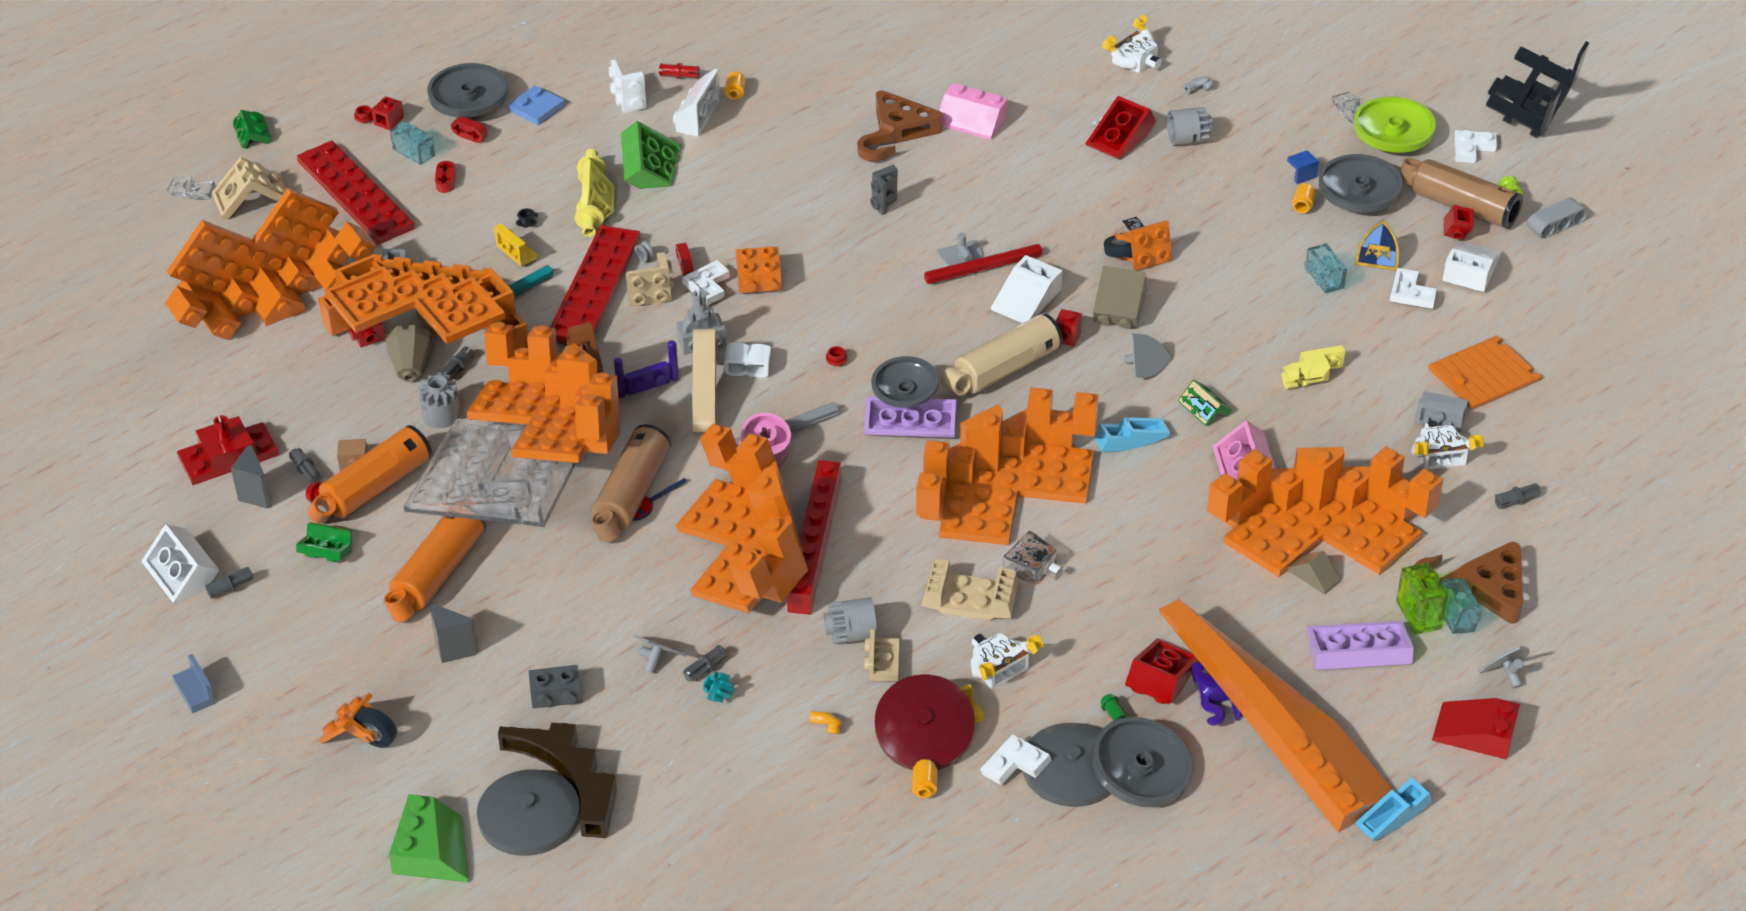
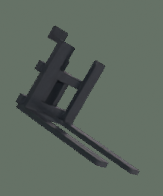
[1486,41,1589,138]

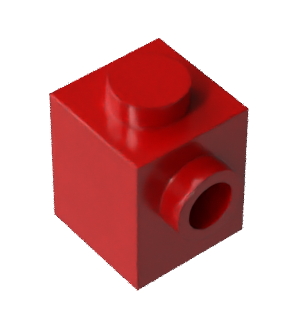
[372,96,404,131]
[1444,205,1474,240]
[1056,309,1082,347]
[349,322,385,348]

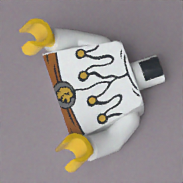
[1102,14,1162,73]
[1411,421,1484,470]
[970,634,1044,690]

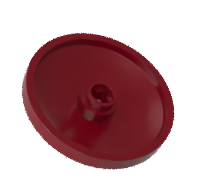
[875,674,975,770]

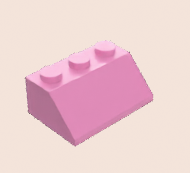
[939,83,1008,140]
[1213,420,1275,480]

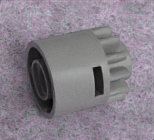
[1167,107,1213,145]
[418,373,461,428]
[824,597,877,644]

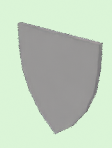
[937,233,983,276]
[1124,333,1171,378]
[634,635,687,673]
[1479,646,1530,688]

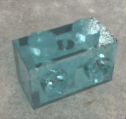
[390,120,435,165]
[1304,243,1347,294]
[1434,578,1482,634]

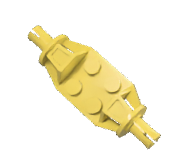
[575,149,615,237]

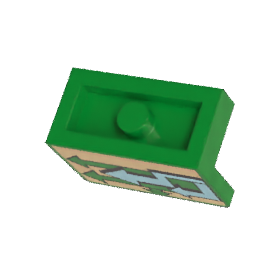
[1178,379,1232,426]

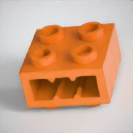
[736,246,782,293]

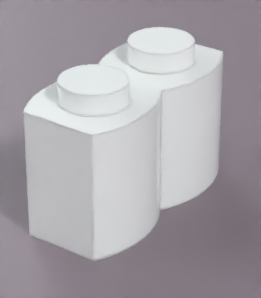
[724,342,771,378]

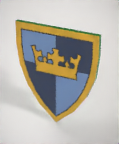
[1355,220,1399,271]

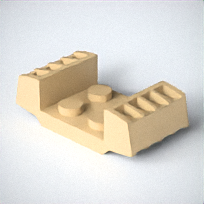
[921,559,1019,621]

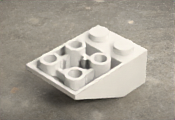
[1443,241,1502,292]
[991,255,1062,323]

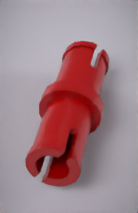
[659,63,700,79]

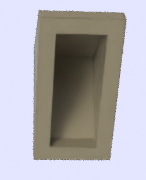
[1287,551,1340,595]

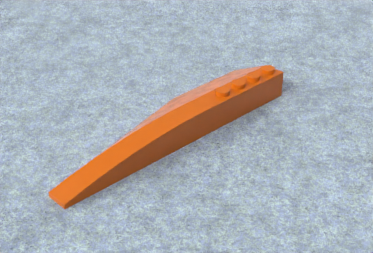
[1159,599,1393,832]

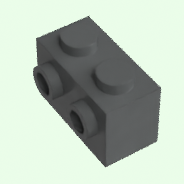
[528,665,582,708]

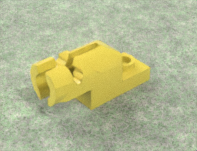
[1281,345,1345,389]

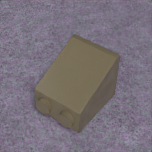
[1093,266,1147,328]

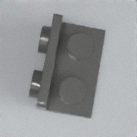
[870,164,898,215]

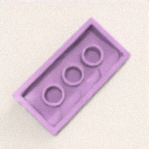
[864,396,956,438]
[1307,621,1414,670]

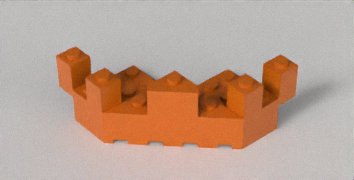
[165,188,377,340]
[318,254,528,349]
[467,322,620,463]
[916,387,1099,545]
[676,424,808,614]
[1207,446,1444,577]

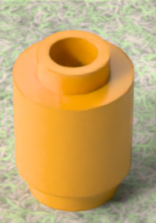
[724,71,746,100]
[1292,183,1316,214]
[911,760,938,798]

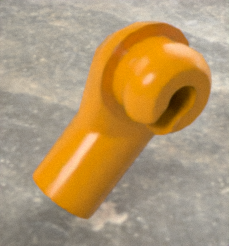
[810,711,842,734]

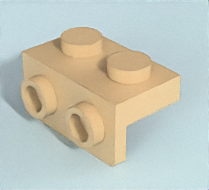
[864,629,900,681]

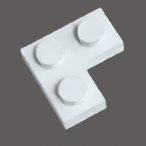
[1454,130,1497,163]
[682,260,730,305]
[1390,268,1437,309]
[980,734,1052,785]

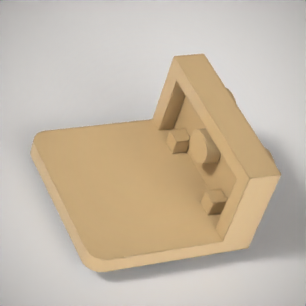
[626,252,674,307]

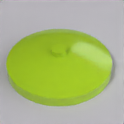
[1353,96,1436,153]

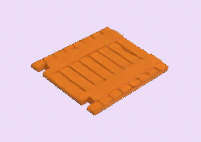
[1428,336,1543,409]

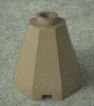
[385,325,432,382]

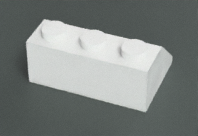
[673,69,720,136]
[141,524,219,604]

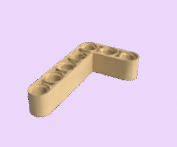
[692,328,718,433]

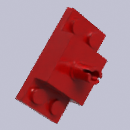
[177,415,280,486]

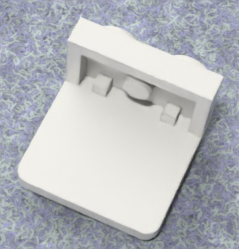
[608,59,647,113]

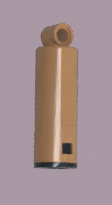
[1400,158,1523,229]
[591,424,671,542]

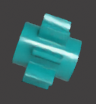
[703,671,734,703]

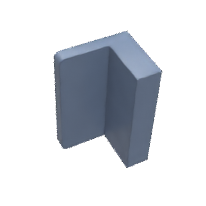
[172,654,216,714]

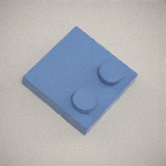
[508,85,565,125]

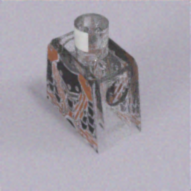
[1003,530,1063,584]

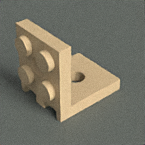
[212,157,287,220]

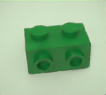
[233,110,272,149]
[296,522,352,562]

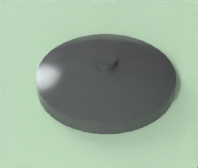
[427,63,508,118]
[1319,154,1403,213]
[1091,717,1193,807]
[1023,723,1111,807]
[477,769,580,856]

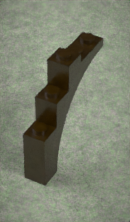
[498,722,617,838]

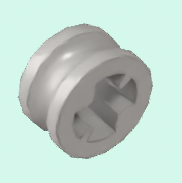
[634,241,654,262]

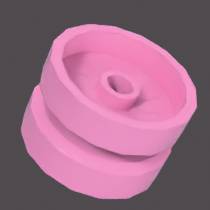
[739,412,791,468]

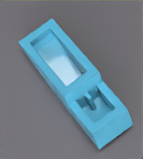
[1094,417,1170,452]
[1355,777,1432,841]

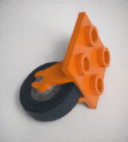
[1104,220,1173,271]
[318,693,397,748]

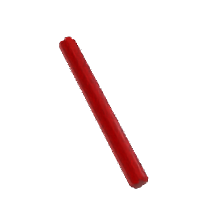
[924,244,1043,284]

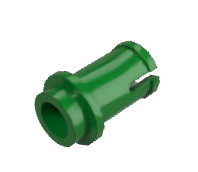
[1100,694,1129,721]

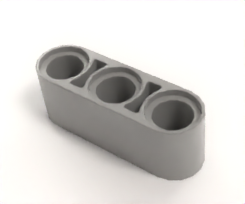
[1527,198,1587,239]

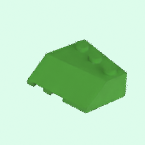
[621,121,682,189]
[389,794,469,882]

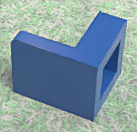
[1287,150,1319,184]

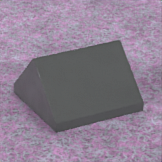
[231,445,271,509]
[429,603,478,663]

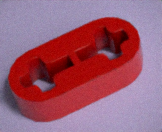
[451,116,488,143]
[435,161,456,193]
[675,242,694,276]

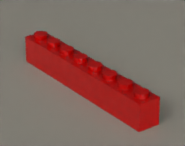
[787,460,841,615]

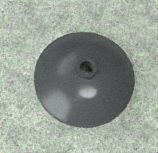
[871,356,939,408]

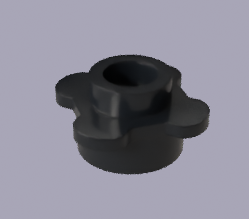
[516,208,538,227]

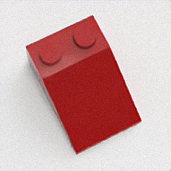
[1085,96,1156,160]
[1125,638,1199,705]
[1432,698,1520,760]

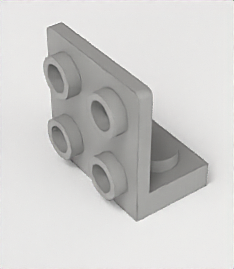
[1415,391,1468,433]

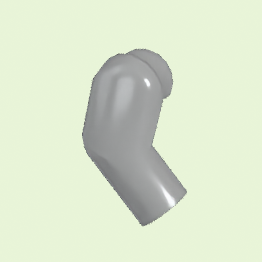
[1183,76,1213,94]

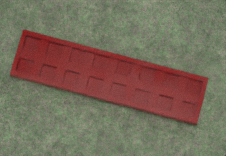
[296,140,415,245]
[550,225,641,345]

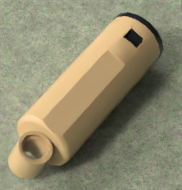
[941,313,1063,396]

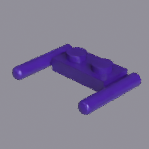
[614,340,679,398]

